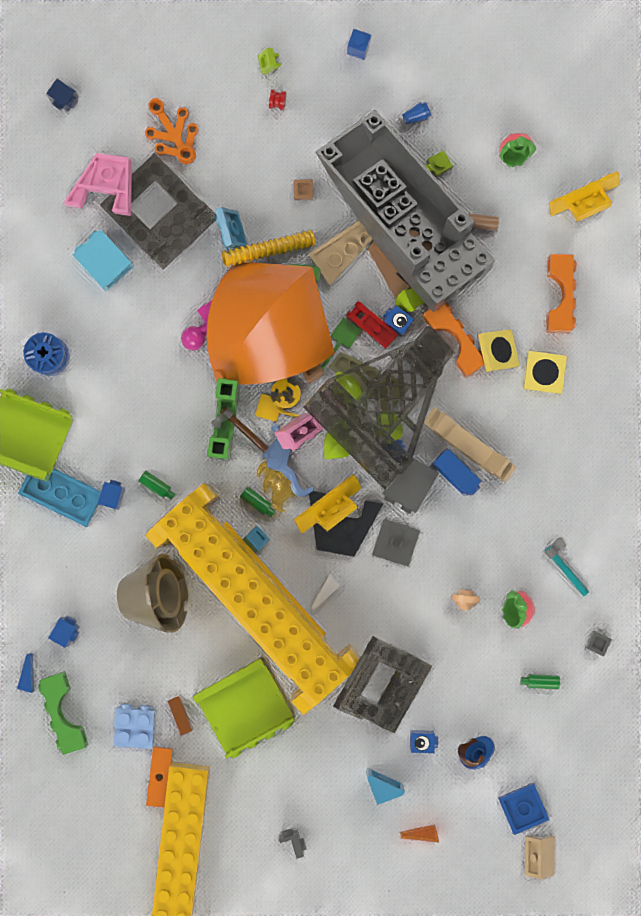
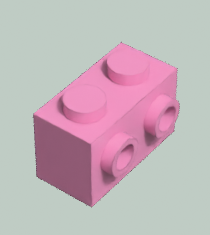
[274,412,323,450]

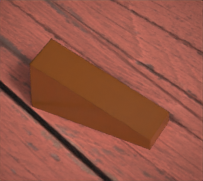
[168,696,194,736]

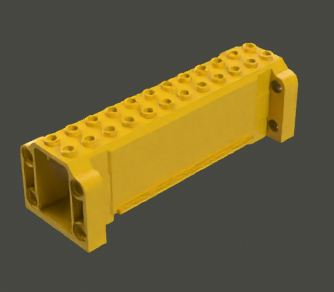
[145,483,362,715]

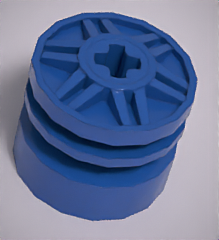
[23,332,70,376]

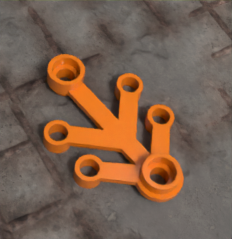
[145,98,199,165]

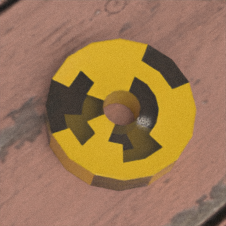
[270,379,301,410]

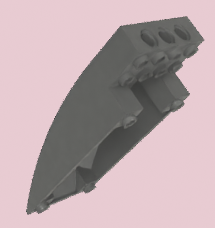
[316,110,495,313]

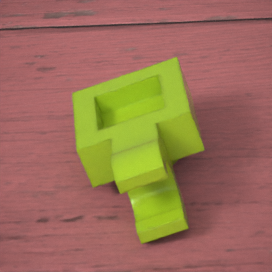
[425,150,453,177]

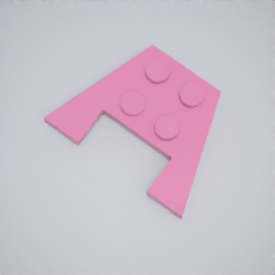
[64,153,132,216]

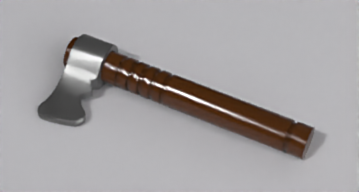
[211,407,268,453]

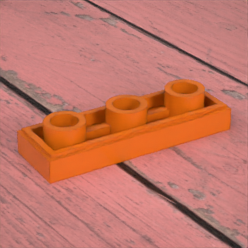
[146,746,173,808]

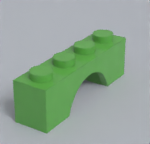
[38,671,89,755]

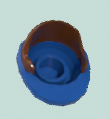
[457,736,495,770]

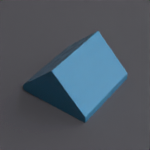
[366,768,405,805]

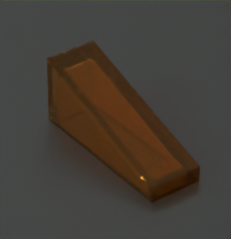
[400,824,439,843]

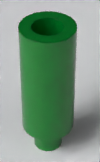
[138,471,176,500]
[240,486,276,517]
[520,674,560,690]

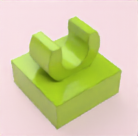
[258,48,281,74]

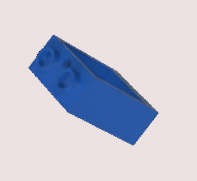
[431,449,481,496]

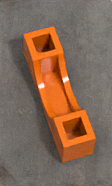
[546,254,577,333]
[422,303,485,378]

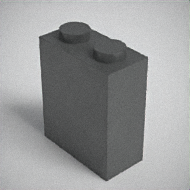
[382,454,439,514]

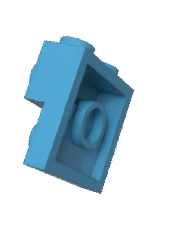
[215,207,248,251]

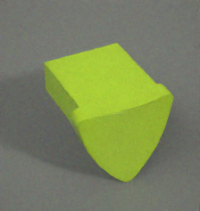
[395,288,425,312]

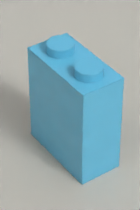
[72,229,134,291]

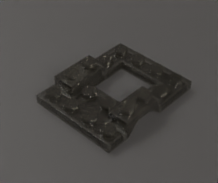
[100,153,217,270]
[333,636,432,733]

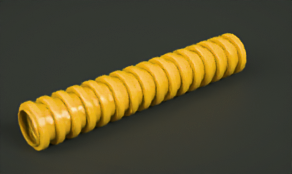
[222,230,315,267]

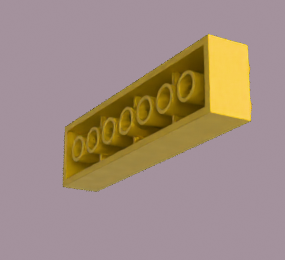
[152,762,210,916]

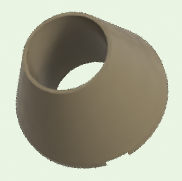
[117,554,188,633]

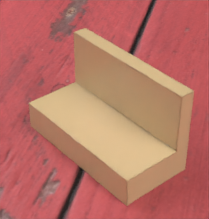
[525,835,555,879]

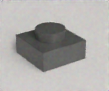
[585,630,612,657]

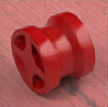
[269,89,287,111]

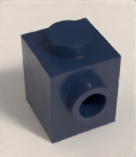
[46,78,79,112]

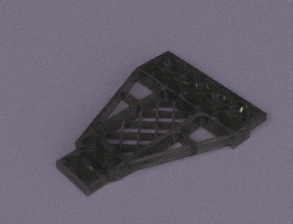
[303,325,456,490]

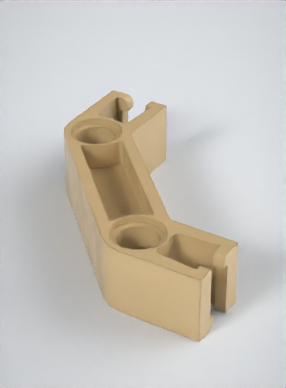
[423,407,517,483]

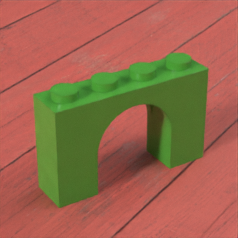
[207,378,240,461]

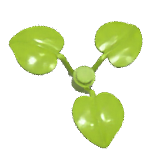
[324,372,404,460]

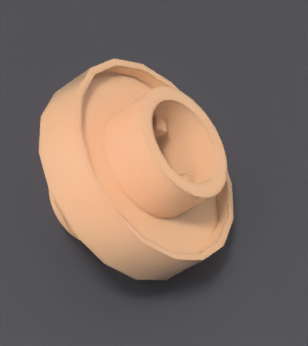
[451,589,480,610]

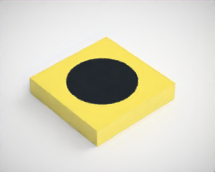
[478,329,520,372]
[523,351,567,394]

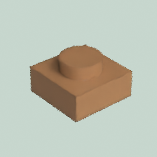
[294,179,313,200]
[302,364,325,384]

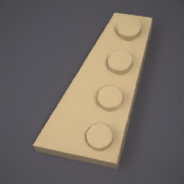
[309,221,373,286]

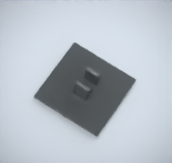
[372,519,420,567]

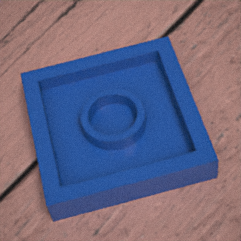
[498,783,549,835]

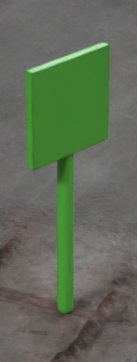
[321,318,362,370]

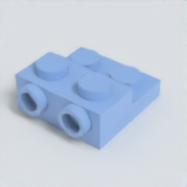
[114,703,156,749]

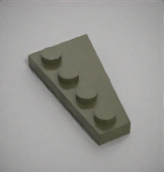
[329,352,412,412]

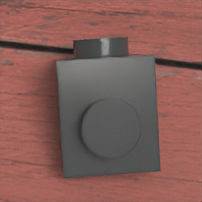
[279,829,307,859]

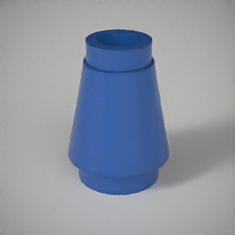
[402,102,432,125]

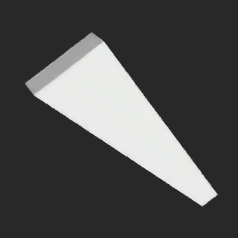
[311,574,340,611]

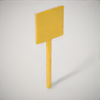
[255,394,320,422]

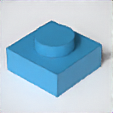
[243,526,270,553]

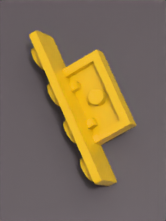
[549,171,620,222]
[294,474,361,533]

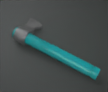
[544,537,589,597]

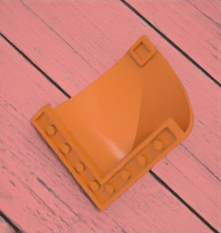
[207,262,335,385]

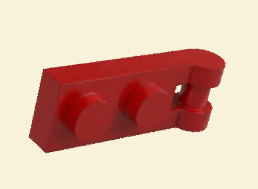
[345,301,398,350]

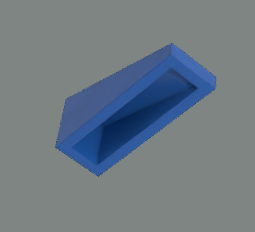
[17,653,34,693]

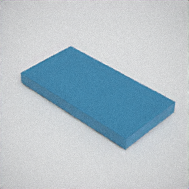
[18,468,101,527]

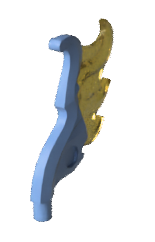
[257,424,314,512]

